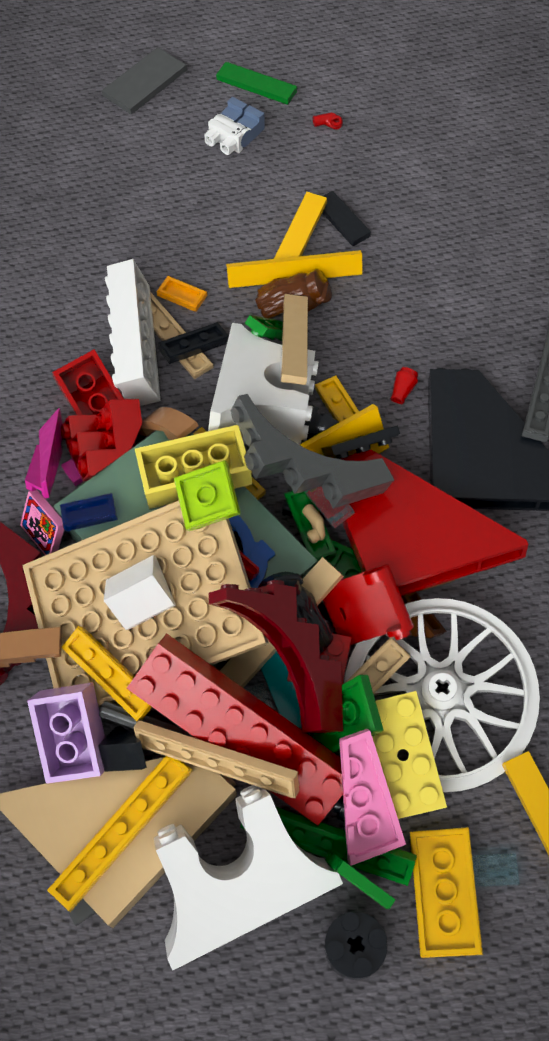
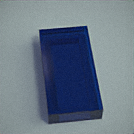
[60,493,118,532]

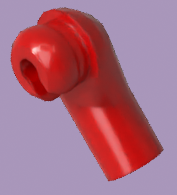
[312,112,343,129]

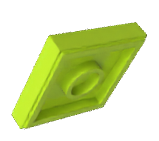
[174,460,241,532]

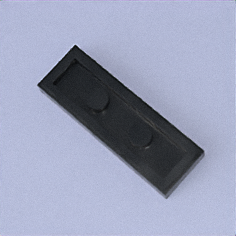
[322,191,371,246]
[157,322,229,364]

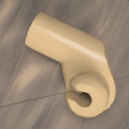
[302,504,325,544]

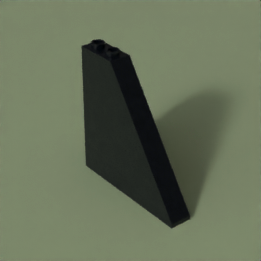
[428,368,549,511]

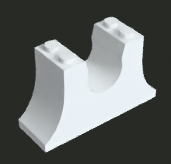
[208,323,319,445]
[154,785,343,971]

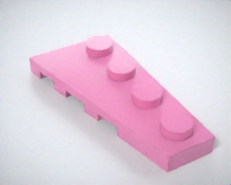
[339,729,406,866]

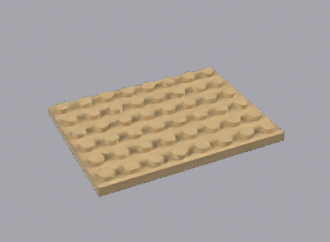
[23,500,269,708]

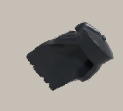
[258,571,333,654]

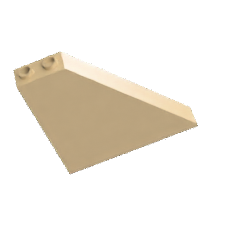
[0,757,237,928]

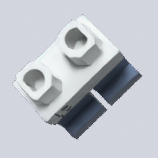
[205,97,265,155]

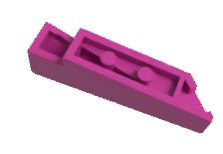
[25,408,63,498]

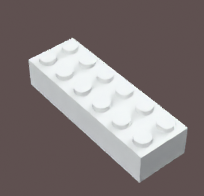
[105,259,161,406]

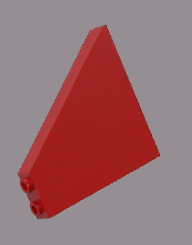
[339,450,529,596]

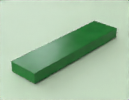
[216,62,297,105]

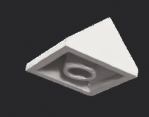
[104,555,176,630]

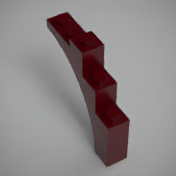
[0,522,43,685]
[209,580,343,733]

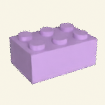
[27,682,105,784]

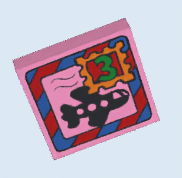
[20,489,66,556]

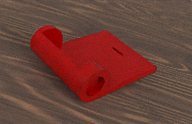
[323,564,414,645]

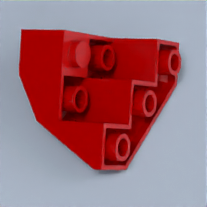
[61,399,142,482]

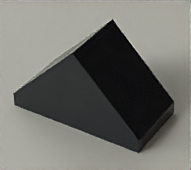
[98,726,147,772]

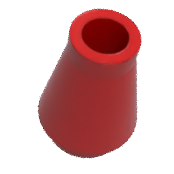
[390,367,418,405]

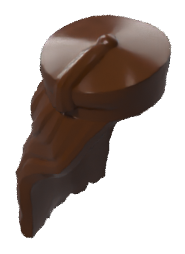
[255,269,332,318]

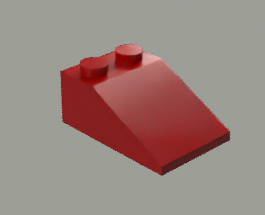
[52,349,124,415]

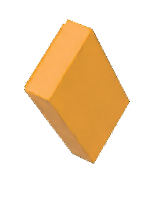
[156,276,207,312]

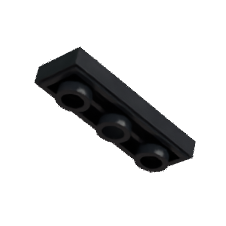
[321,425,400,459]

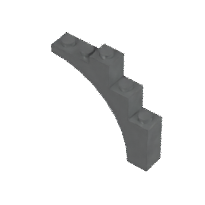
[230,394,394,509]

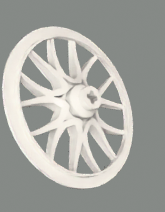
[344,598,540,793]

